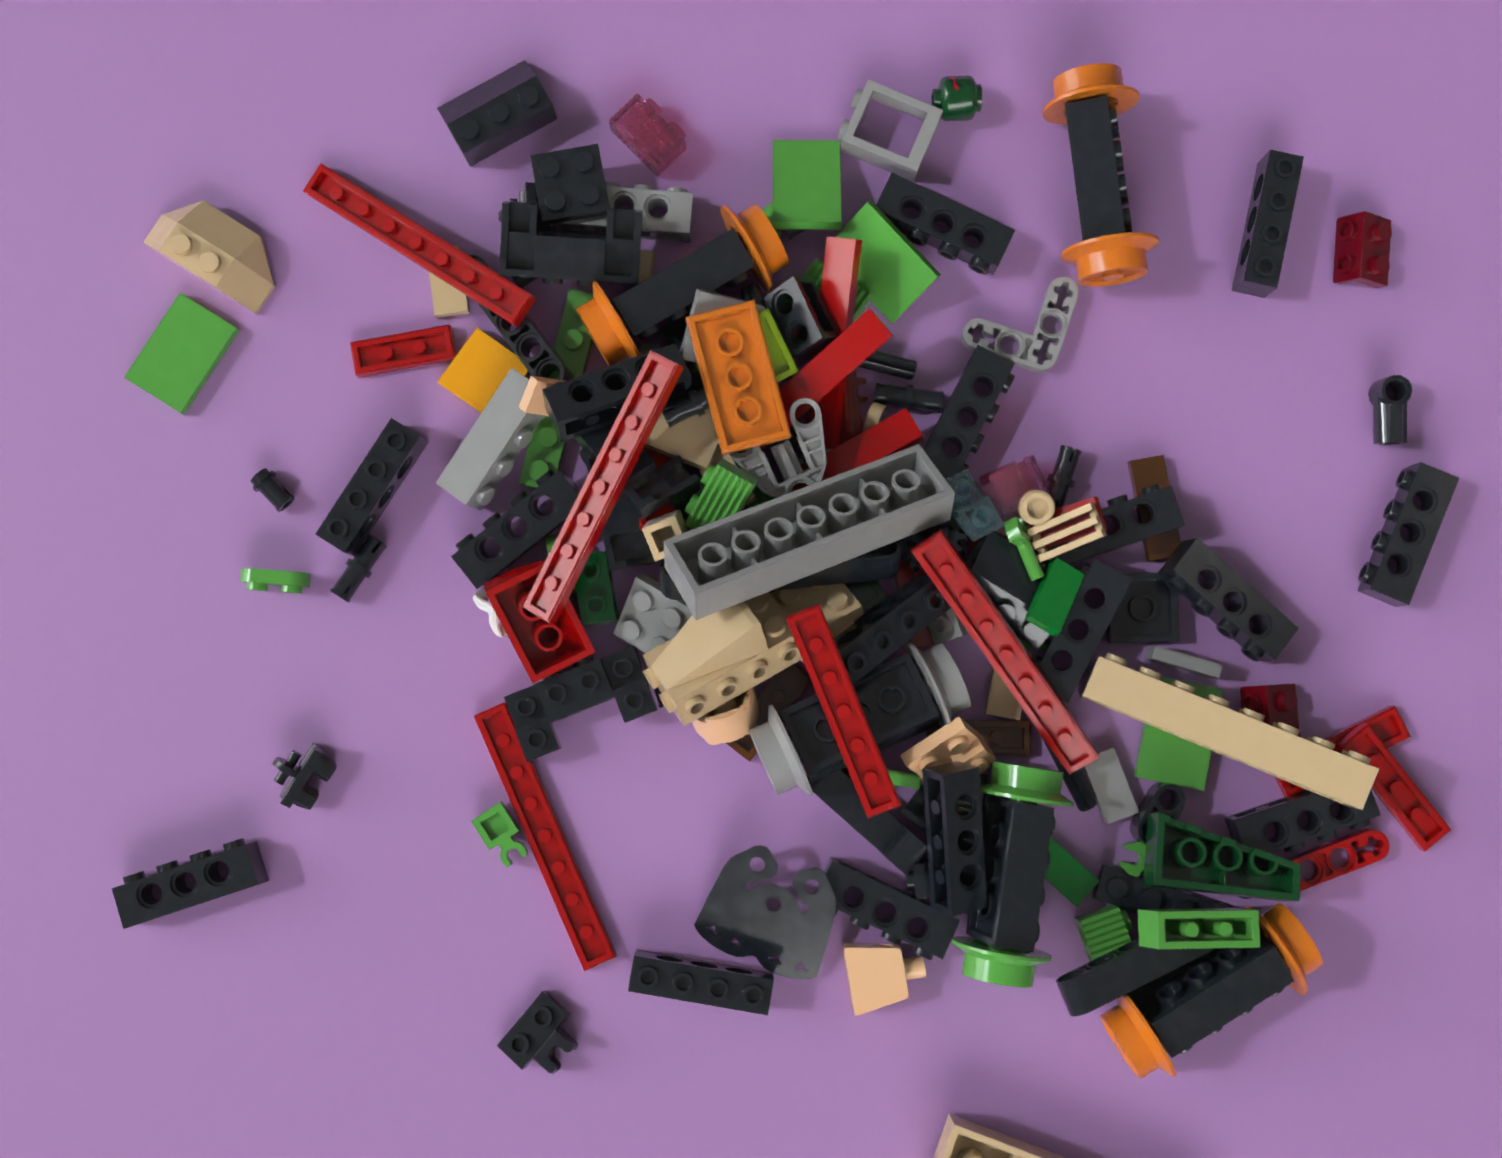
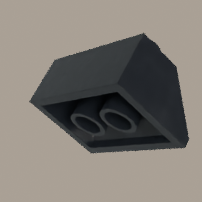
[437,60,557,167]
[964,526,1050,649]

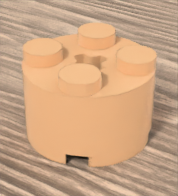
[692,687,760,745]

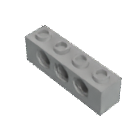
[555,182,694,243]

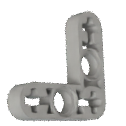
[961,276,1079,373]

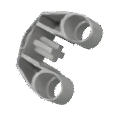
[729,397,827,498]

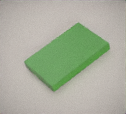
[773,140,842,230]
[824,201,941,324]
[124,293,240,415]
[1133,677,1223,791]

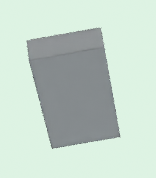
[1144,646,1223,679]
[1083,747,1139,825]

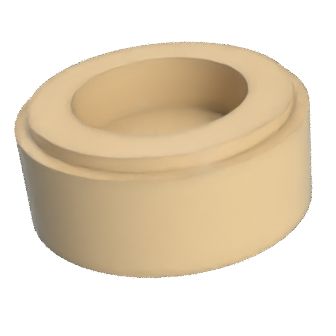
[862,402,886,432]
[1018,489,1055,526]

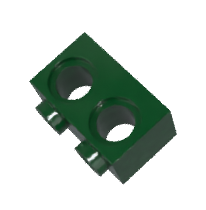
[575,551,619,627]

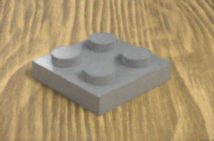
[613,573,692,653]

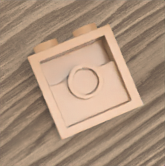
[900,716,996,781]

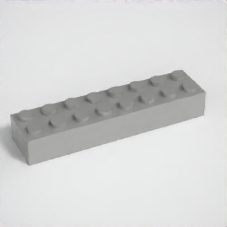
[664,444,955,620]

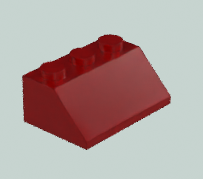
[483,560,595,684]

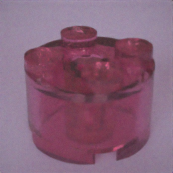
[970,454,1050,524]

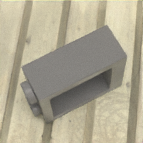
[837,79,943,182]

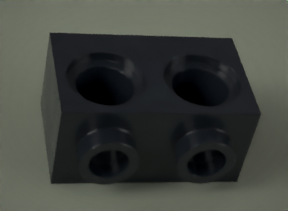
[763,276,840,358]

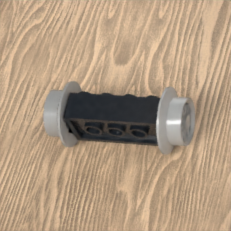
[749,642,971,797]

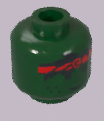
[931,76,982,121]

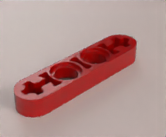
[1287,829,1390,891]

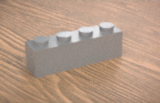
[436,368,546,511]

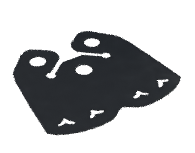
[694,845,836,979]

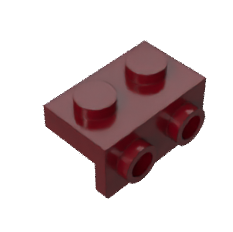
[1333,211,1392,288]
[1240,683,1301,737]

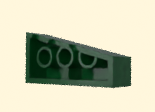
[1143,812,1301,902]

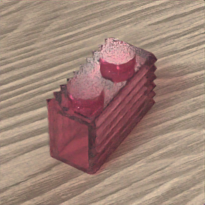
[609,93,686,177]

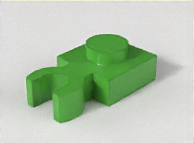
[471,801,528,867]

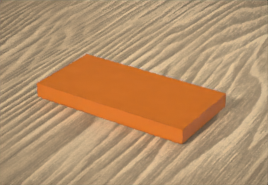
[686,300,791,456]

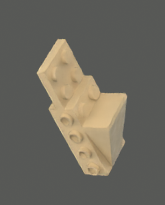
[643,583,864,726]

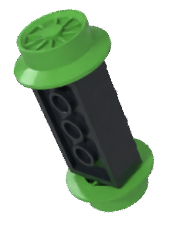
[952,761,1074,988]

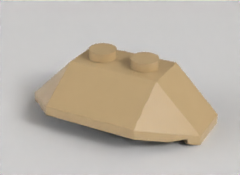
[143,200,275,315]

